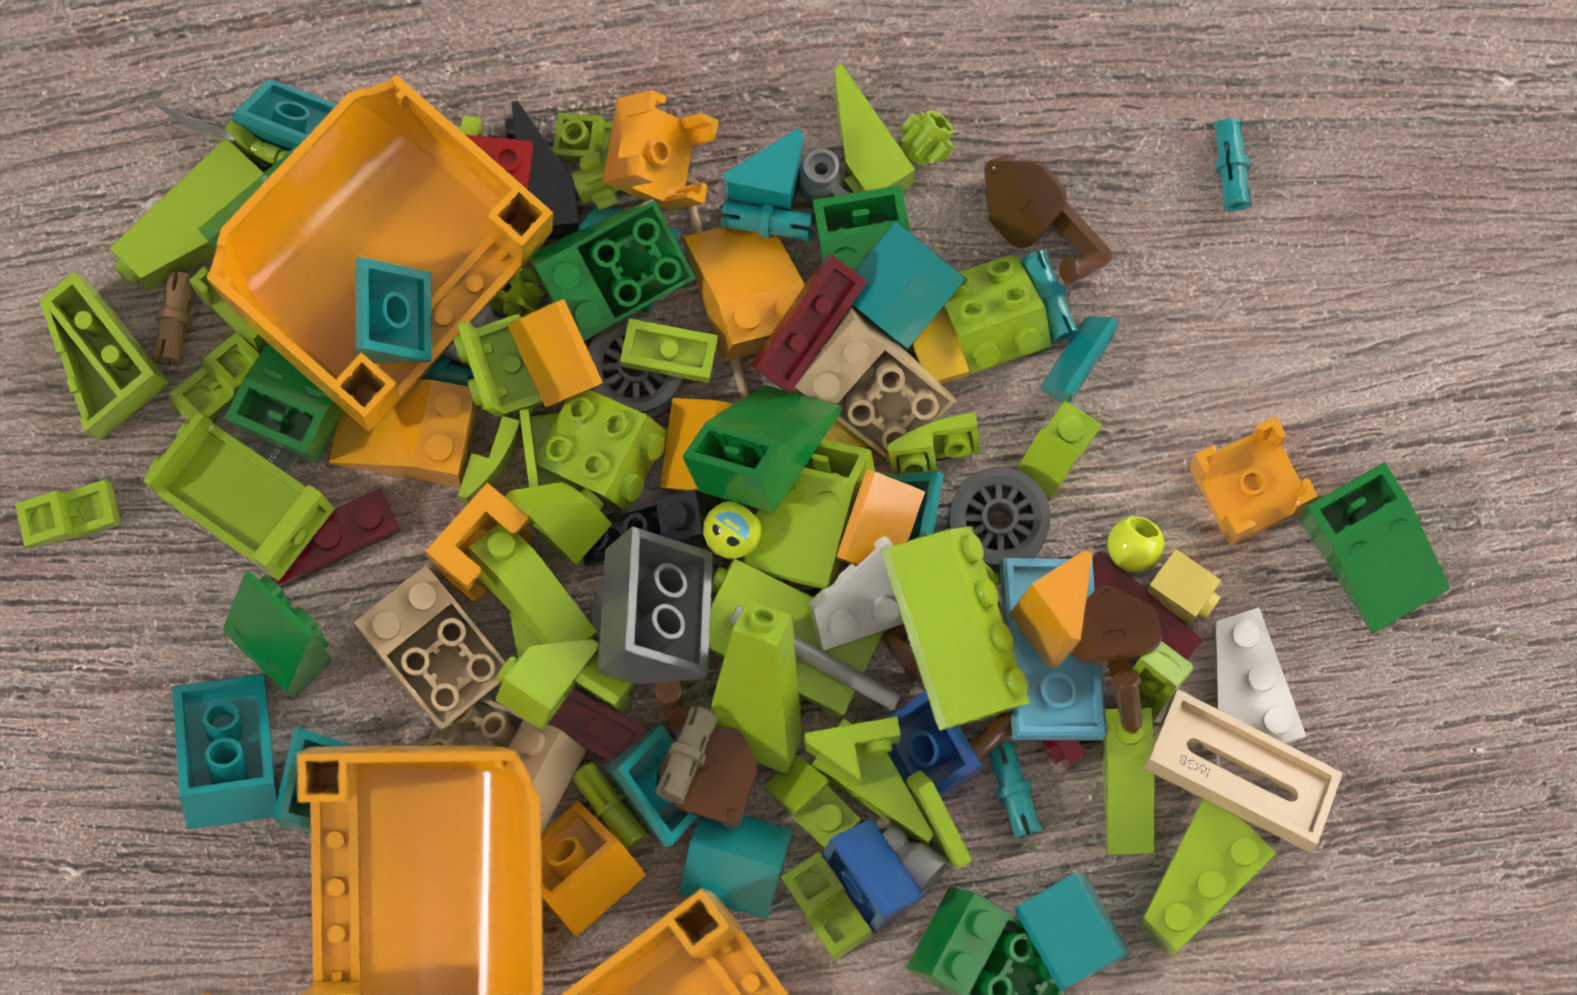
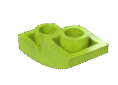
[552,113,613,163]
[888,412,981,474]

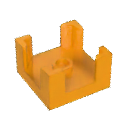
[602,90,719,211]
[1189,416,1318,547]
[425,483,535,606]

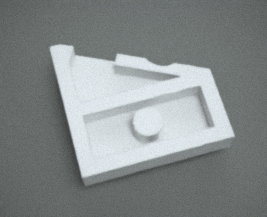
[808,536,904,651]

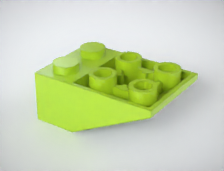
[743,439,875,589]

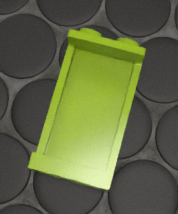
[143,411,335,581]
[709,559,883,720]

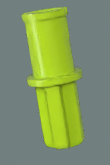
[573,763,648,849]

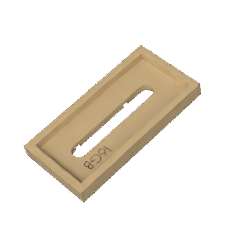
[1143,689,1343,853]

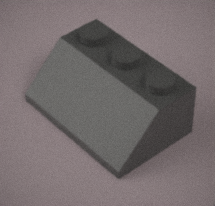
[598,527,713,684]

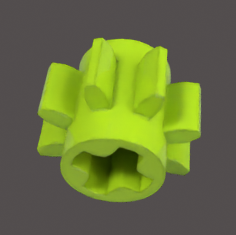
[899,110,955,166]
[572,151,620,210]
[491,267,544,317]

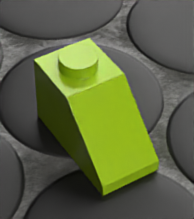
[505,481,612,565]
[495,639,599,731]

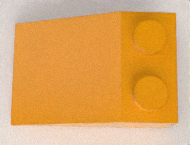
[682,227,804,362]
[329,379,479,488]

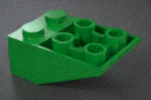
[813,185,926,335]
[529,199,696,341]
[225,343,343,464]
[682,385,842,513]
[1300,462,1450,634]
[223,570,332,700]
[905,886,1066,995]

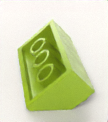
[880,526,1030,731]

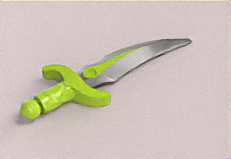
[152,101,290,169]

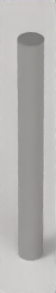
[729,605,901,710]

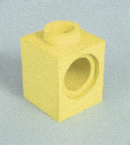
[1147,549,1221,626]

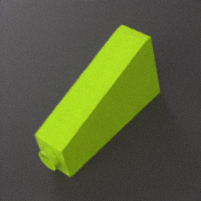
[109,137,264,291]
[710,599,803,774]

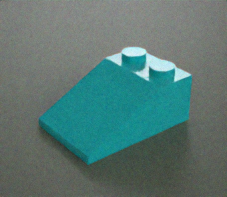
[172,674,279,830]

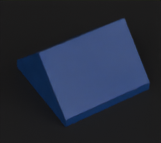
[887,690,982,806]
[822,819,924,934]

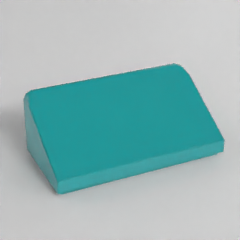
[1040,316,1118,404]

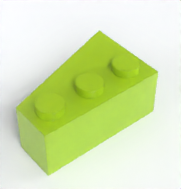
[39,272,170,441]
[1139,798,1276,958]

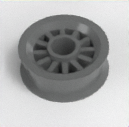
[588,316,685,418]
[948,467,1051,573]

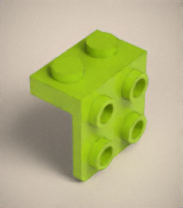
[943,255,1052,375]
[453,314,543,418]
[536,389,668,510]

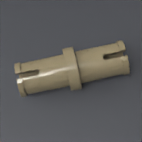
[655,707,718,804]

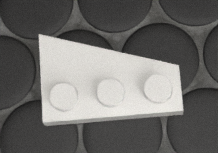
[1214,608,1306,767]

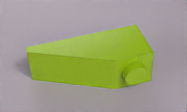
[833,64,915,193]
[469,524,598,644]
[1101,708,1154,856]
[812,718,934,845]

